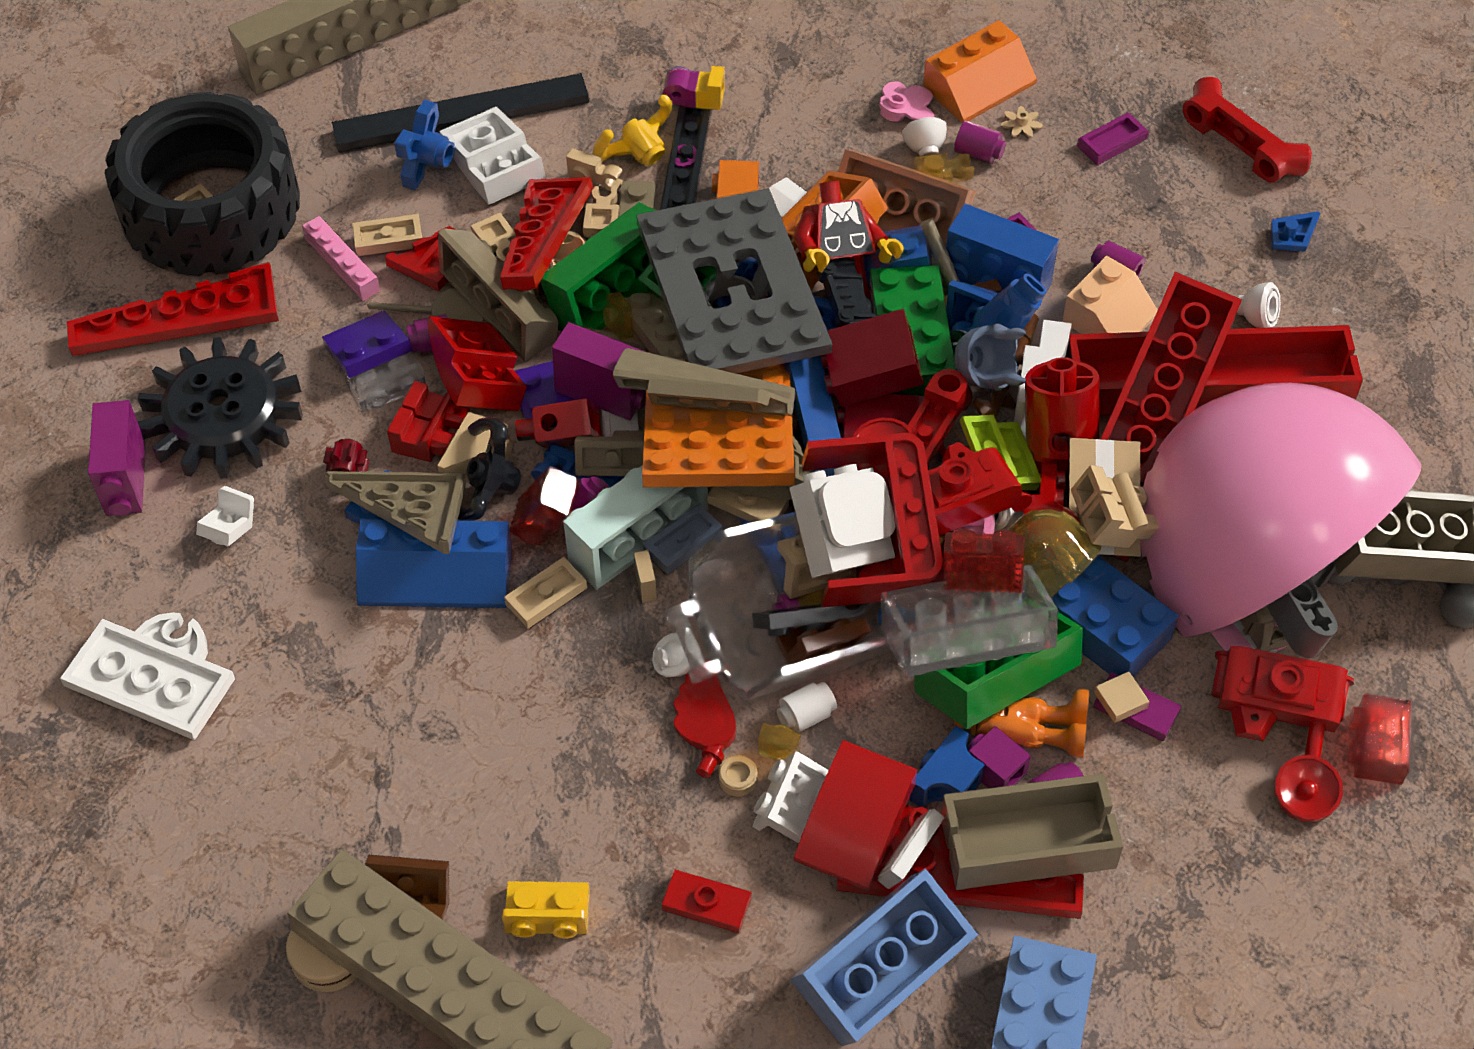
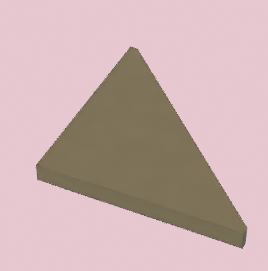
[325,471,466,554]

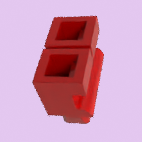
[387,381,470,462]

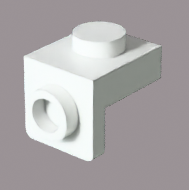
[196,486,254,546]

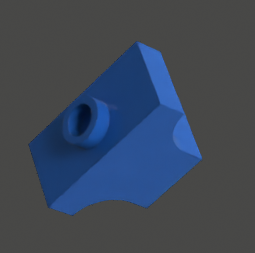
[909,726,985,807]

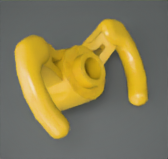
[592,95,672,167]

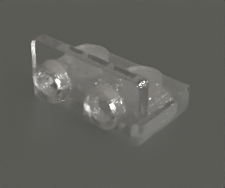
[345,352,426,413]

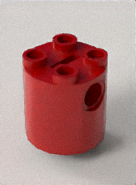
[1025,357,1099,463]

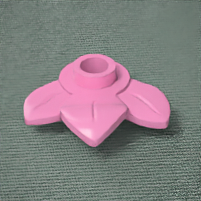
[879,81,935,122]

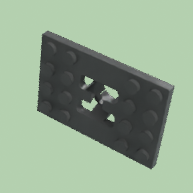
[636,188,832,374]

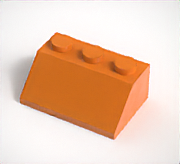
[923,20,1037,123]

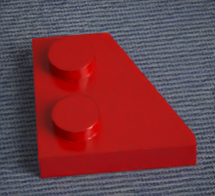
[385,226,457,291]

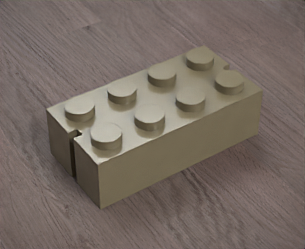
[941,774,1123,890]

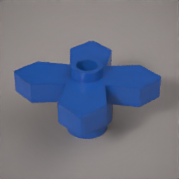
[394,100,455,191]

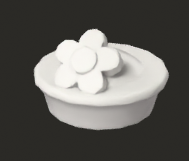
[652,633,696,677]

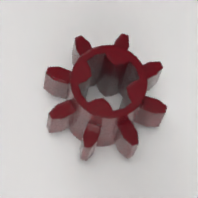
[323,439,370,472]

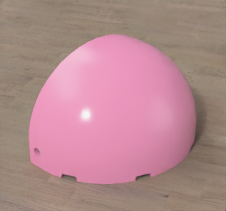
[1140,383,1421,638]

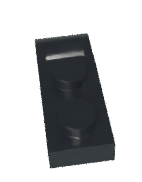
[752,586,869,636]

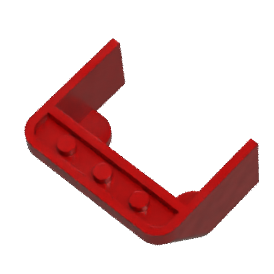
[801,433,943,607]

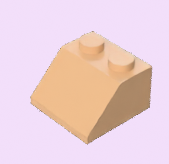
[1062,256,1157,334]

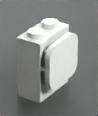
[790,464,895,578]

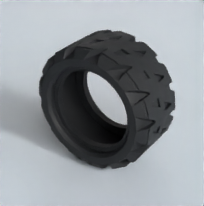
[104,92,300,276]

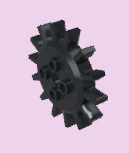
[137,337,303,479]

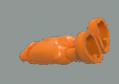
[954,689,1089,758]

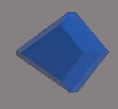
[1271,211,1320,252]

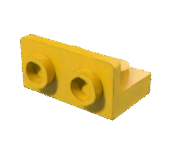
[502,881,590,938]

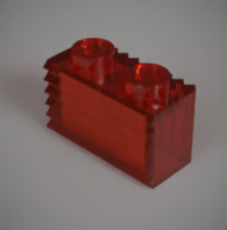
[510,466,579,545]
[944,529,1025,594]
[1348,693,1411,785]

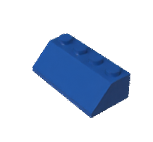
[356,519,512,608]

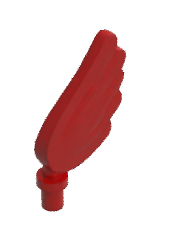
[673,660,736,778]

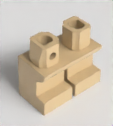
[1070,465,1159,549]

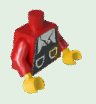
[793,181,904,272]

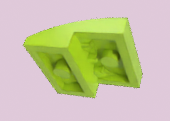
[959,415,1041,490]

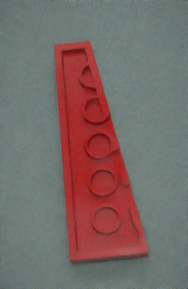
[500,177,593,292]
[67,262,279,356]

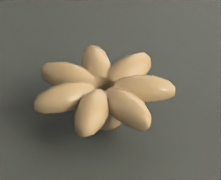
[1001,106,1043,138]

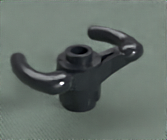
[458,417,521,521]

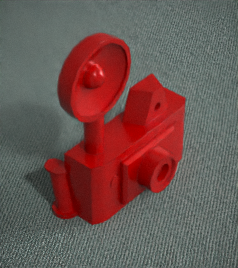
[853,417,1032,536]
[1211,646,1354,822]

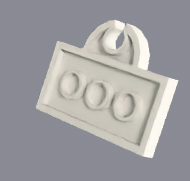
[60,612,235,740]

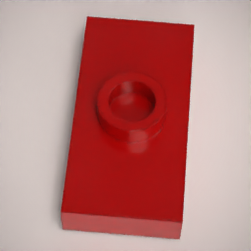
[662,869,752,933]

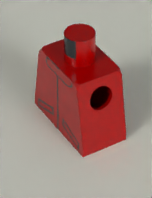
[515,398,602,448]

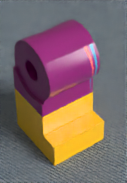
[662,66,725,110]

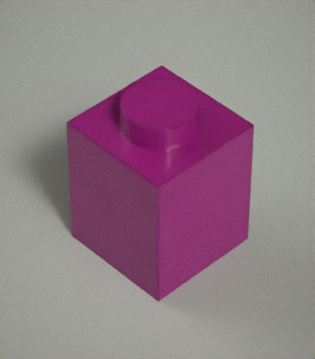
[967,726,1031,788]

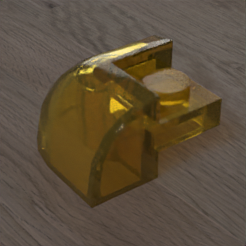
[993,509,1102,604]

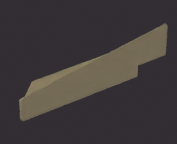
[613,348,795,416]

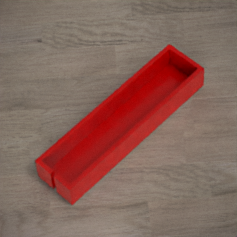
[1065,325,1363,415]

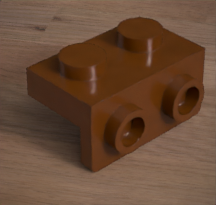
[365,855,449,920]

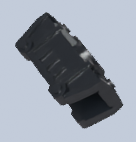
[812,257,877,328]

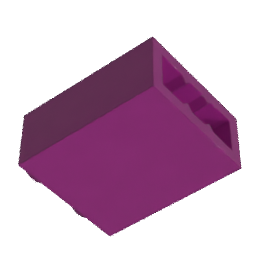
[552,322,646,421]
[88,400,146,516]

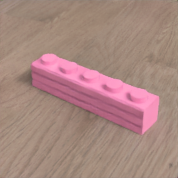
[302,216,380,301]

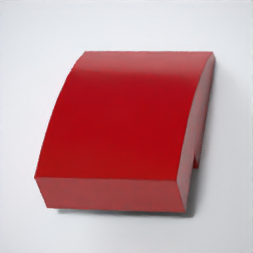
[427,316,527,411]
[794,740,917,891]

